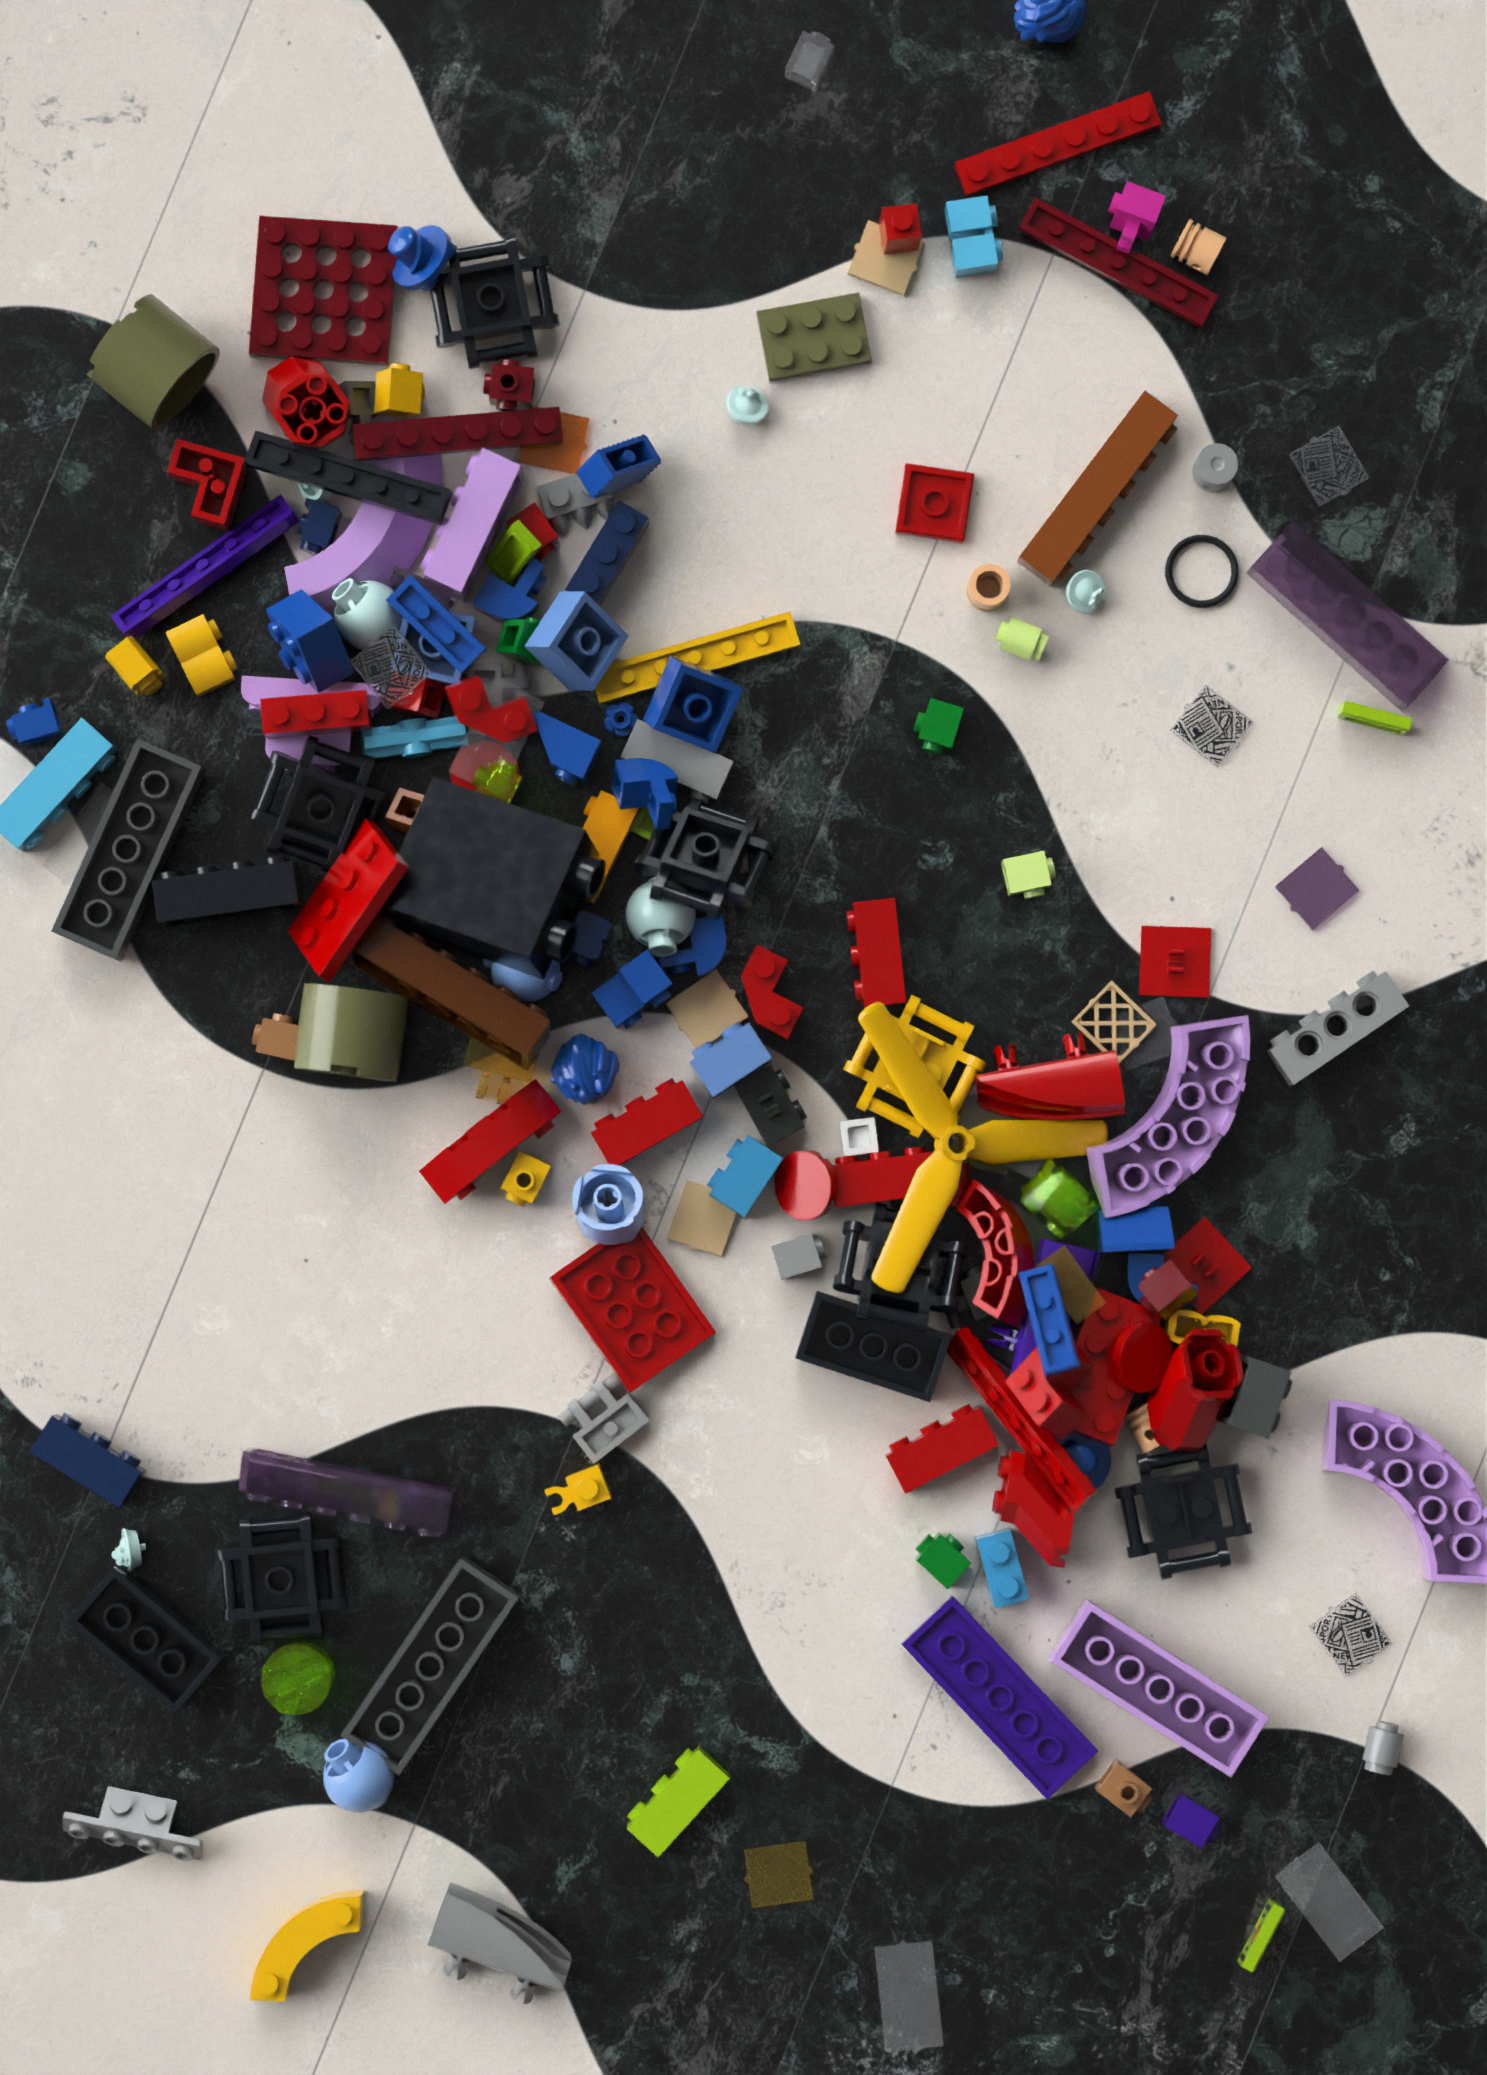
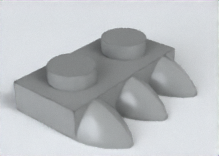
[537,473,615,536]

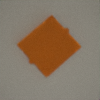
[518,406,590,474]

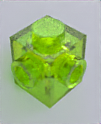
[471,758,522,804]

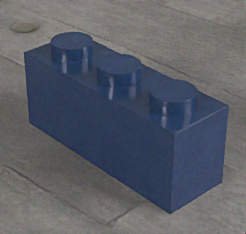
[565,500,650,607]
[29,1413,146,1508]

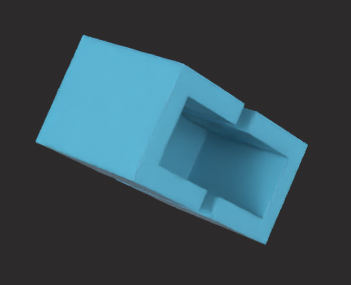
[944,195,1003,278]

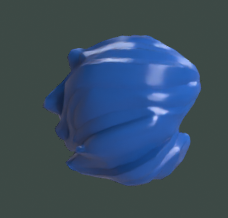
[1014,0,1086,43]
[550,1033,620,1105]

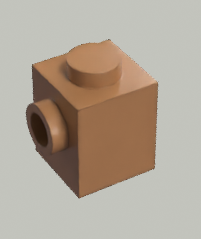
[252,1013,298,1061]
[1094,1759,1152,1817]

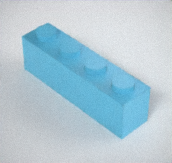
[0,717,118,852]

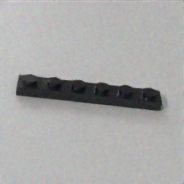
[244,430,453,525]

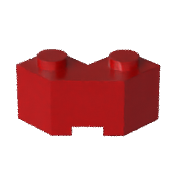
[444,675,538,743]
[741,945,803,1041]

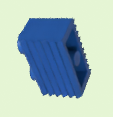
[577,434,661,499]

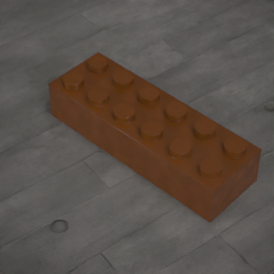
[348,913,550,1071]

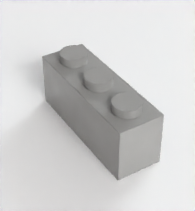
[621,719,734,805]

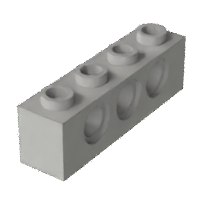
[1266,971,1409,1086]

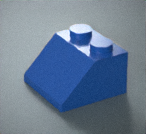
[534,710,603,788]
[1095,1200,1175,1252]

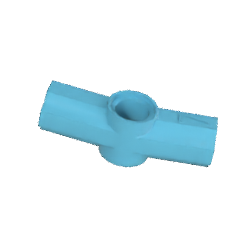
[360,716,469,759]

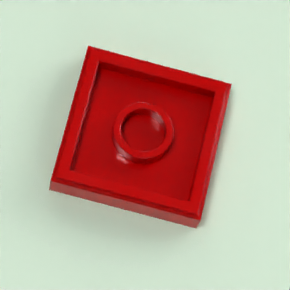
[895,463,974,544]

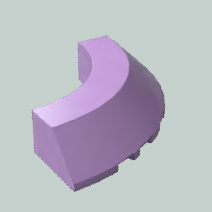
[284,454,442,619]
[1086,1015,1250,1218]
[1322,1399,1487,1584]

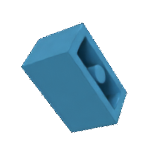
[707,1135,783,1219]
[974,1528,1029,1608]

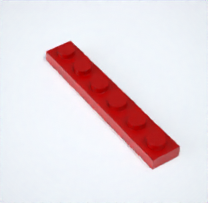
[954,91,1162,198]
[947,1326,1097,1513]

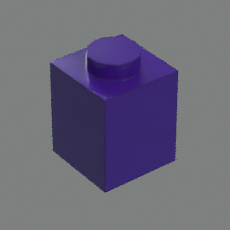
[1162,1791,1220,1848]

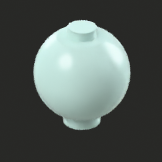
[332,578,403,651]
[626,877,696,957]

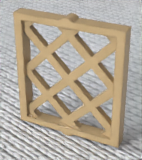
[1071,980,1157,1063]

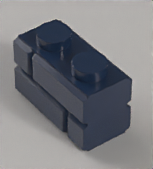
[569,910,614,969]

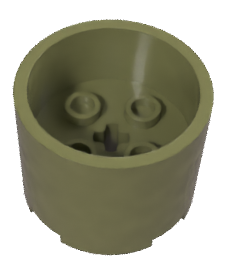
[87,294,220,430]
[294,983,409,1082]

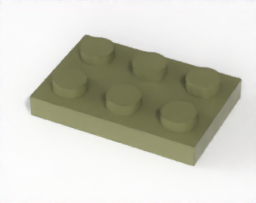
[756,292,872,382]

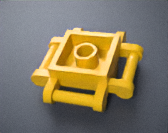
[843,995,987,1138]

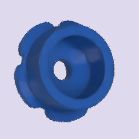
[604,702,638,737]

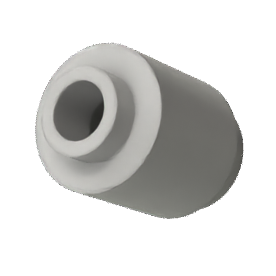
[1362,1721,1404,1775]

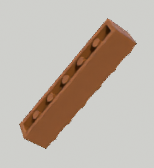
[1017,391,1178,586]

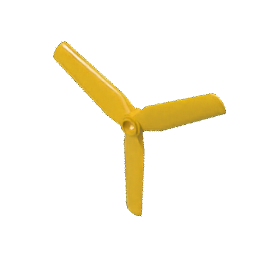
[858,1002,1109,1293]

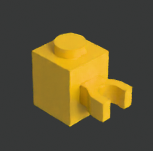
[544,1463,612,1515]

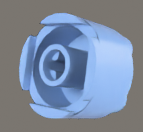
[572,1164,646,1245]

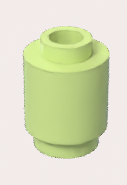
[995,617,1049,661]

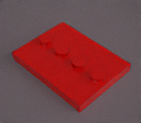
[288,818,409,982]
[549,1227,716,1393]

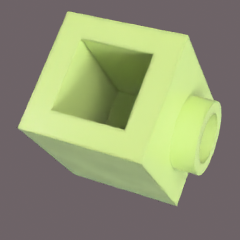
[1001,851,1056,899]

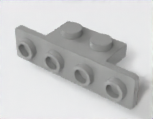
[62,1786,203,1861]

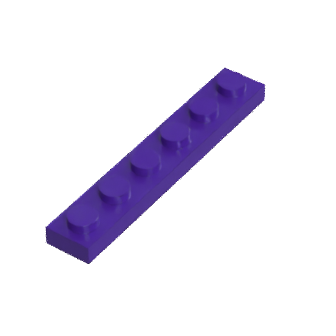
[111,494,300,639]

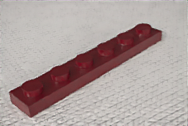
[1018,197,1219,328]
[351,407,564,461]

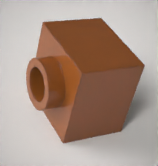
[385,787,425,835]

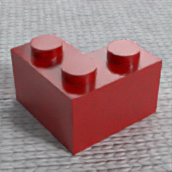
[167,439,249,531]
[1005,1342,1093,1440]

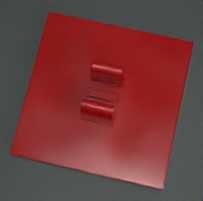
[1139,926,1211,998]
[1163,1216,1252,1315]

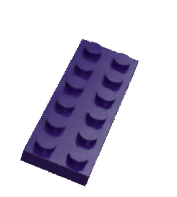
[901,1595,1098,1800]

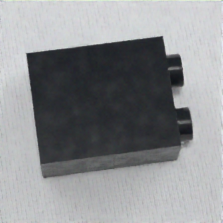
[381,777,605,980]

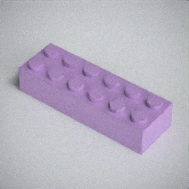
[1048,1598,1269,1777]

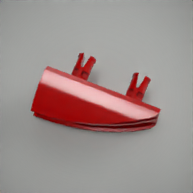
[976,1032,1126,1120]

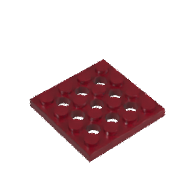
[249,216,399,366]

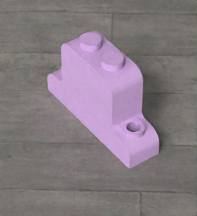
[241,676,385,773]

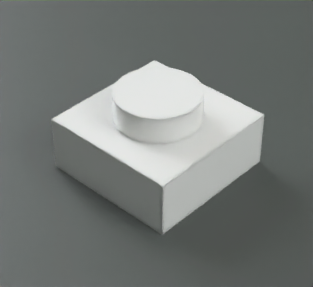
[839,1117,879,1157]

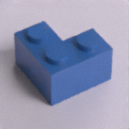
[591,950,673,1029]

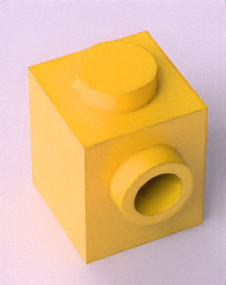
[374,363,425,419]
[501,1150,552,1207]

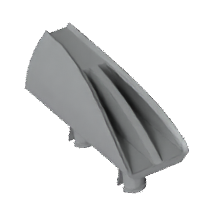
[428,1882,572,2004]

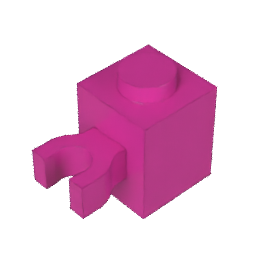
[1108,181,1166,254]

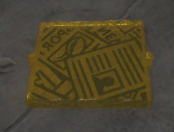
[744,1840,813,1908]

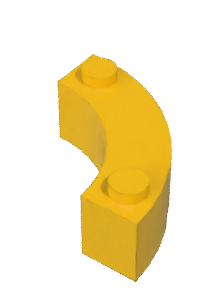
[250,1890,364,2002]

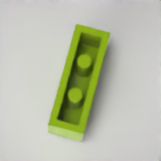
[627,1746,730,1857]

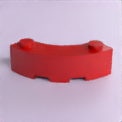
[419,1079,562,1204]
[956,1179,1034,1328]

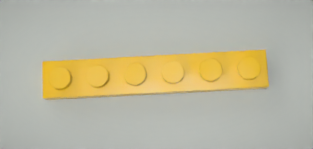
[595,611,800,705]

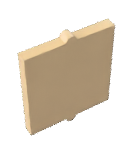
[848,220,925,296]
[666,969,749,1049]
[667,1180,736,1257]

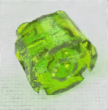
[1020,1158,1100,1239]
[261,1640,335,1715]

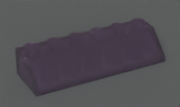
[1246,521,1449,712]
[238,1447,457,1538]

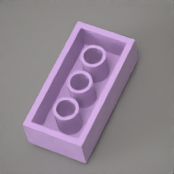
[421,448,524,603]

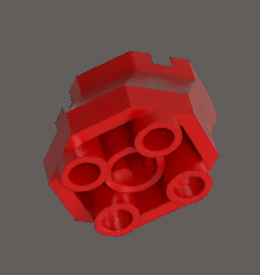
[262,356,351,450]
[1147,1329,1244,1451]
[992,1450,1074,1568]

